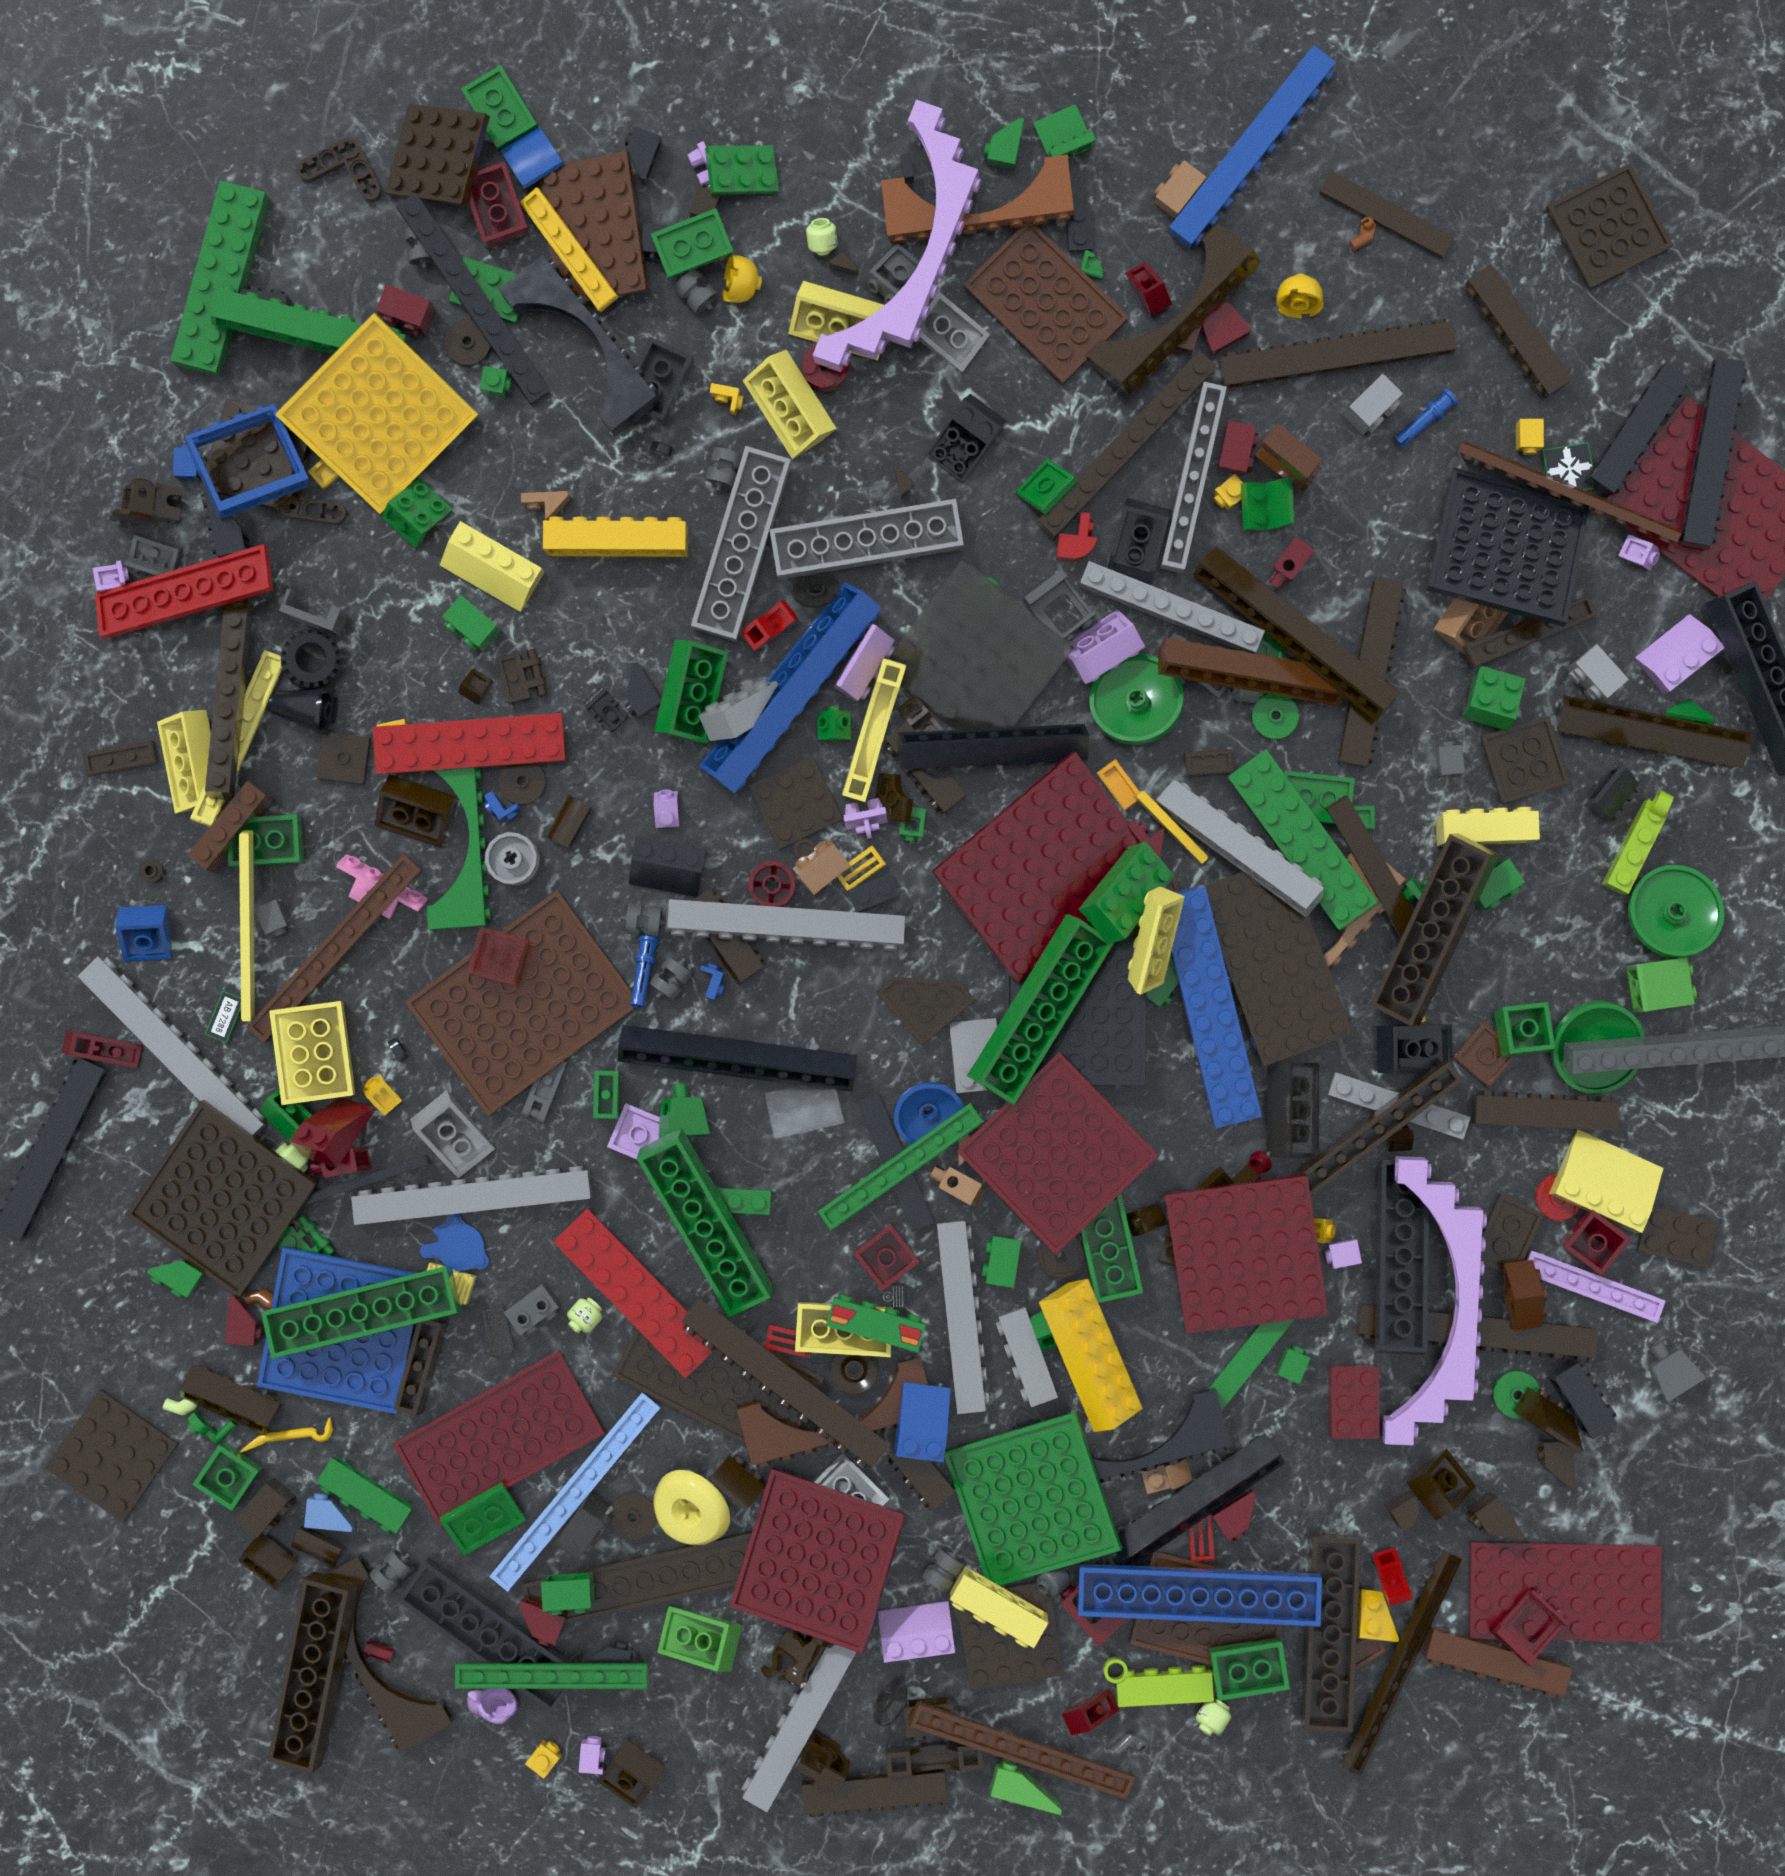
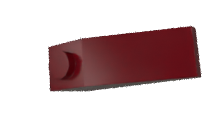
[61,1030,142,1068]

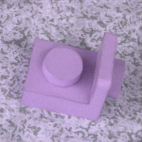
[1618,534,1660,570]

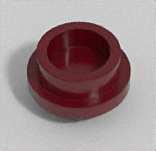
[1249,1151,1272,1174]

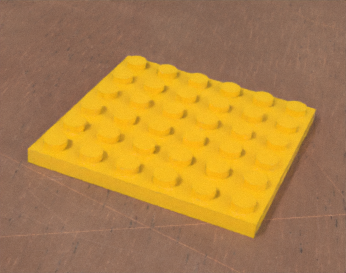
[275,312,478,514]

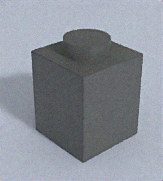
[1435,741,1465,777]
[254,899,291,938]

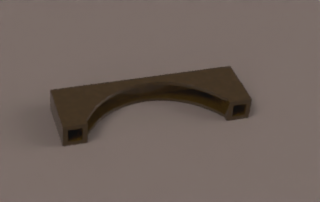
[1086,223,1261,395]
[325,1554,455,1752]

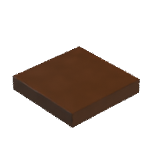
[1453,1022,1516,1088]

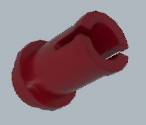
[363,1640,394,1663]

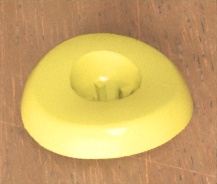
[653,1470,730,1546]

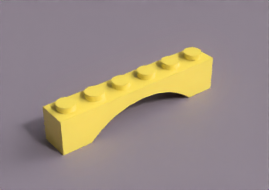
[842,658,906,802]

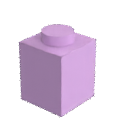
[1324,1239,1362,1269]

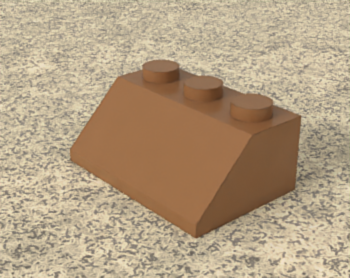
[1434,598,1508,654]

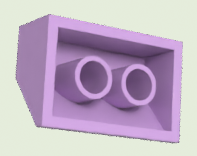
[1058,609,1145,684]
[1634,614,1724,695]
[832,624,895,702]
[878,1601,955,1662]

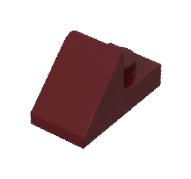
[1128,820,1165,858]

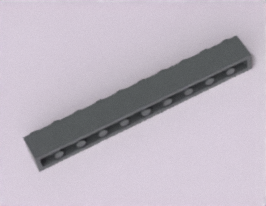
[1564,1026,1785,1074]

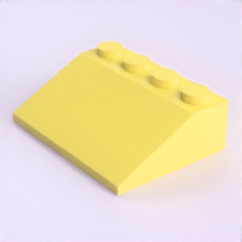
[269,1001,356,1105]
[1549,1129,1663,1233]

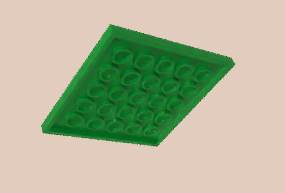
[944,1411,1123,1585]

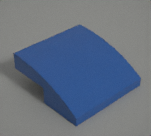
[500,127,564,189]

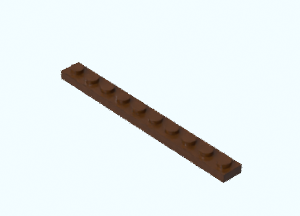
[1458,440,1681,543]
[247,853,422,1043]
[908,1701,1135,1799]

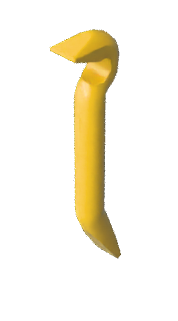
[240,1417,333,1453]

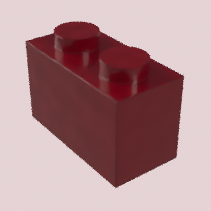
[1217,420,1259,476]

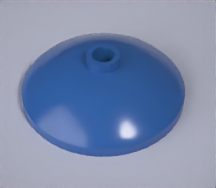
[894,1082,964,1145]

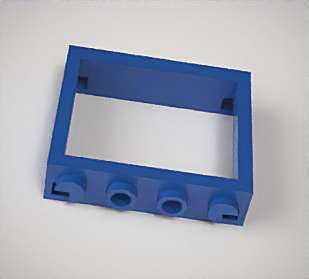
[185,404,309,519]

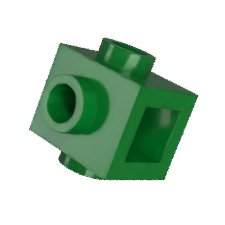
[817,706,851,742]

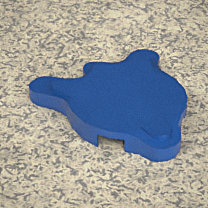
[420,1213,489,1271]

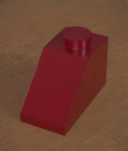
[1125,262,1172,316]
[225,1295,263,1346]
[1211,1489,1256,1541]
[519,1597,567,1646]
[1062,1689,1119,1736]

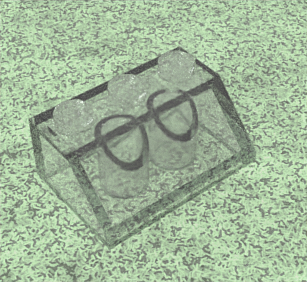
[765,1085,845,1139]

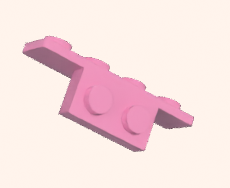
[336,854,428,919]

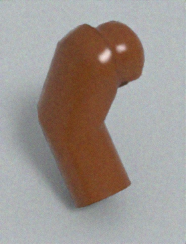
[1349,217,1376,251]
[244,1289,274,1310]

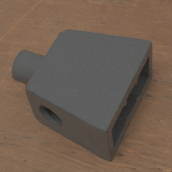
[1648,1341,1706,1402]

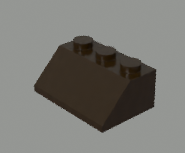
[374,774,456,848]

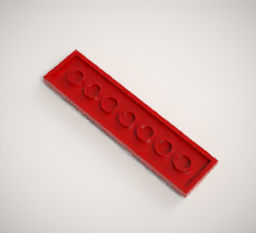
[95,544,273,639]
[373,713,566,775]
[553,1208,715,1378]

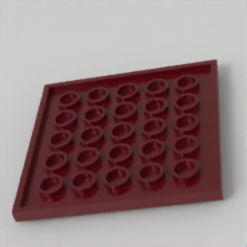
[957,1052,1159,1255]
[1165,1174,1328,1334]
[729,1468,906,1654]

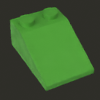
[657,1606,742,1672]
[989,1758,1062,1815]

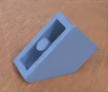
[304,1493,356,1532]

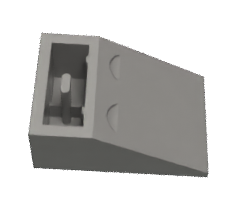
[698,680,778,741]

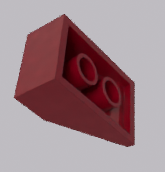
[289,1098,375,1168]

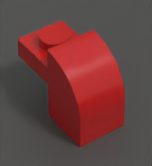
[1056,512,1097,562]
[741,600,798,651]
[1372,1547,1413,1606]

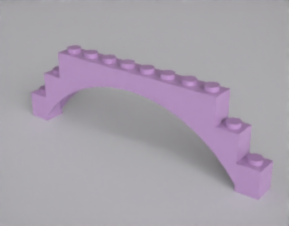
[813,100,981,372]
[1382,1156,1487,1445]

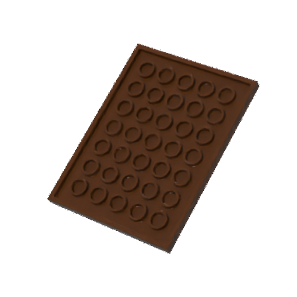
[405,890,635,1116]

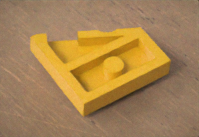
[1357,1589,1399,1642]

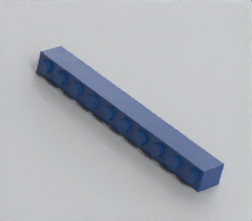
[1167,45,1336,250]

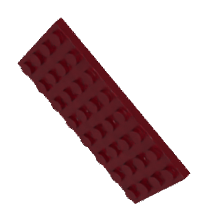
[392,1350,605,1527]
[1469,1541,1662,1642]

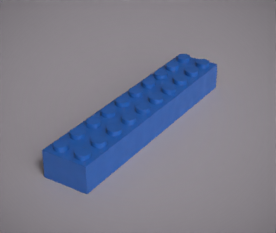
[699,582,881,793]
[1171,885,1262,1128]
[1078,1563,1322,1626]

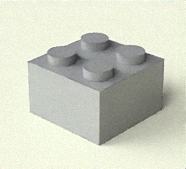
[1343,374,1403,435]
[1566,644,1629,702]

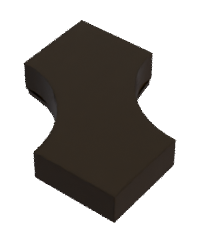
[876,773,913,823]

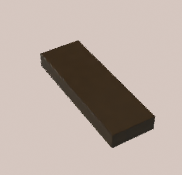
[83,740,158,777]

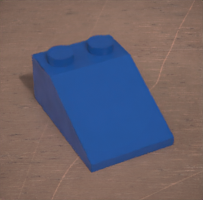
[893,1382,951,1463]

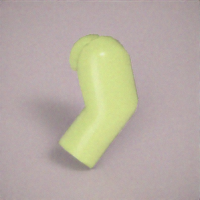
[163,1398,198,1415]

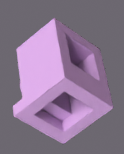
[579,1736,606,1774]

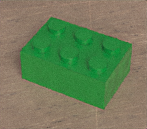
[228,814,304,868]
[1208,1637,1290,1701]

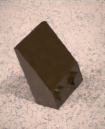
[1513,1387,1583,1454]

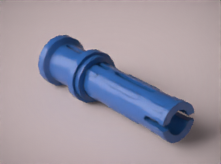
[1393,388,1459,448]
[630,936,660,1009]

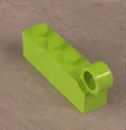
[1602,790,1674,895]
[1103,1657,1214,1707]

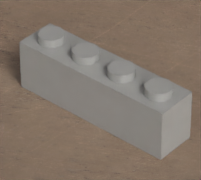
[996,1306,1058,1407]

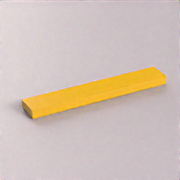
[519,188,619,312]

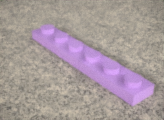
[1526,1250,1665,1323]

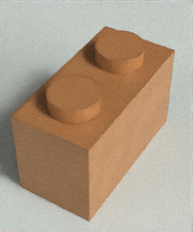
[1154,160,1206,219]
[792,840,851,895]

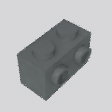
[503,1283,561,1336]

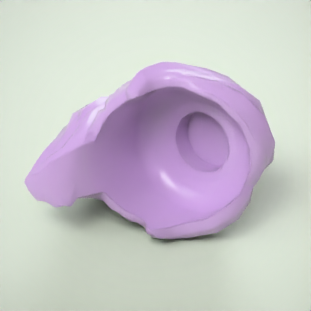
[467,1689,518,1724]

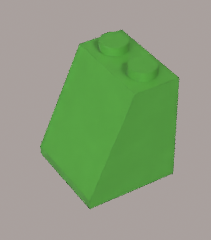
[1626,958,1697,1013]

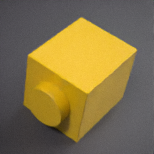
[1516,419,1544,455]

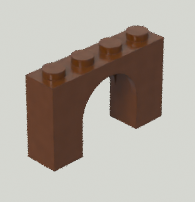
[1254,423,1322,494]
[188,781,276,873]

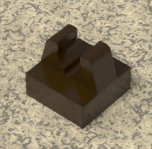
[1387,1124,1414,1152]

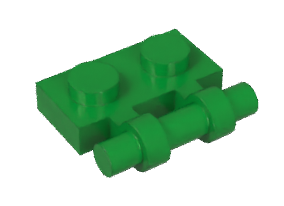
[277,1215,335,1255]

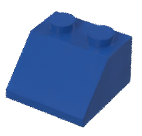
[115,905,172,961]

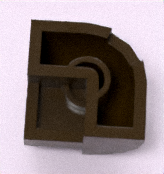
[795,1729,850,1791]

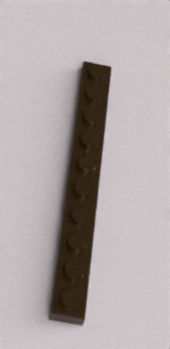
[1341,1550,1462,1775]

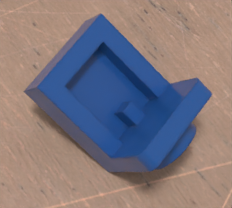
[484,791,521,822]
[700,963,725,1000]

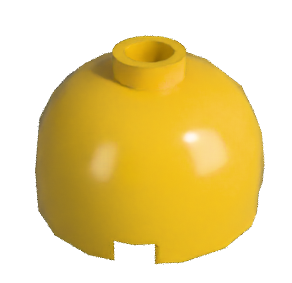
[722,255,762,303]
[1276,274,1323,319]

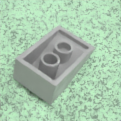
[918,291,990,372]
[949,1018,997,1093]
[410,1090,495,1178]
[815,1452,897,1510]

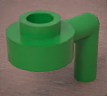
[188,1411,237,1444]

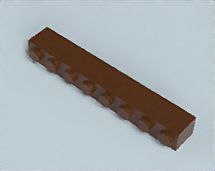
[1158,638,1344,706]

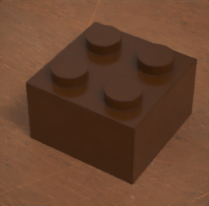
[1503,1260,1547,1331]

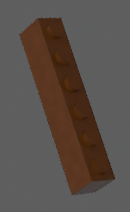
[1423,1627,1572,1698]

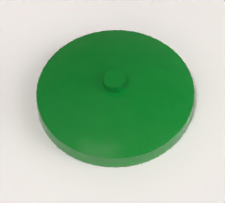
[1089,654,1184,745]
[1628,865,1724,958]
[1551,1001,1645,1094]

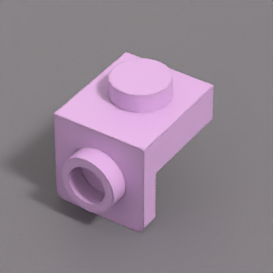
[93,560,129,593]
[653,789,679,828]

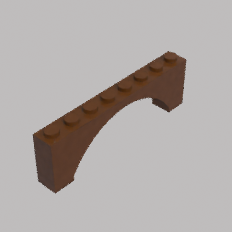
[735,1356,928,1468]

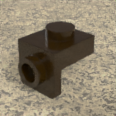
[1126,1202,1168,1237]

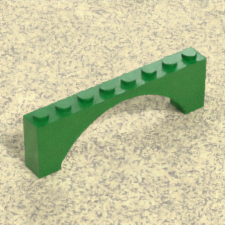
[427,767,491,930]

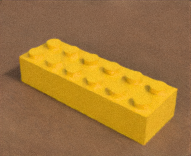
[543,517,688,557]
[1039,1279,1143,1432]

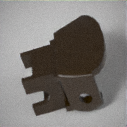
[109,478,184,525]

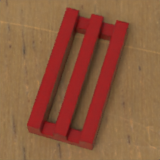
[764,1324,812,1359]
[1188,1514,1215,1562]

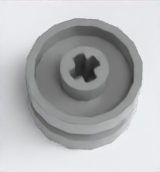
[485,832,540,886]

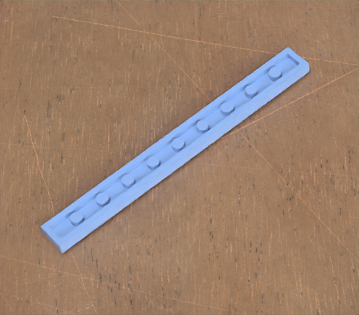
[489,1392,661,1592]

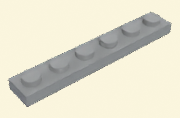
[1327,1072,1471,1140]

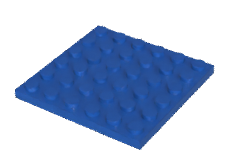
[257,1247,416,1414]

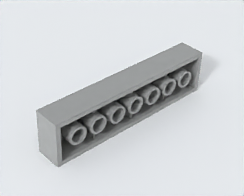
[691,446,792,643]
[770,499,964,580]

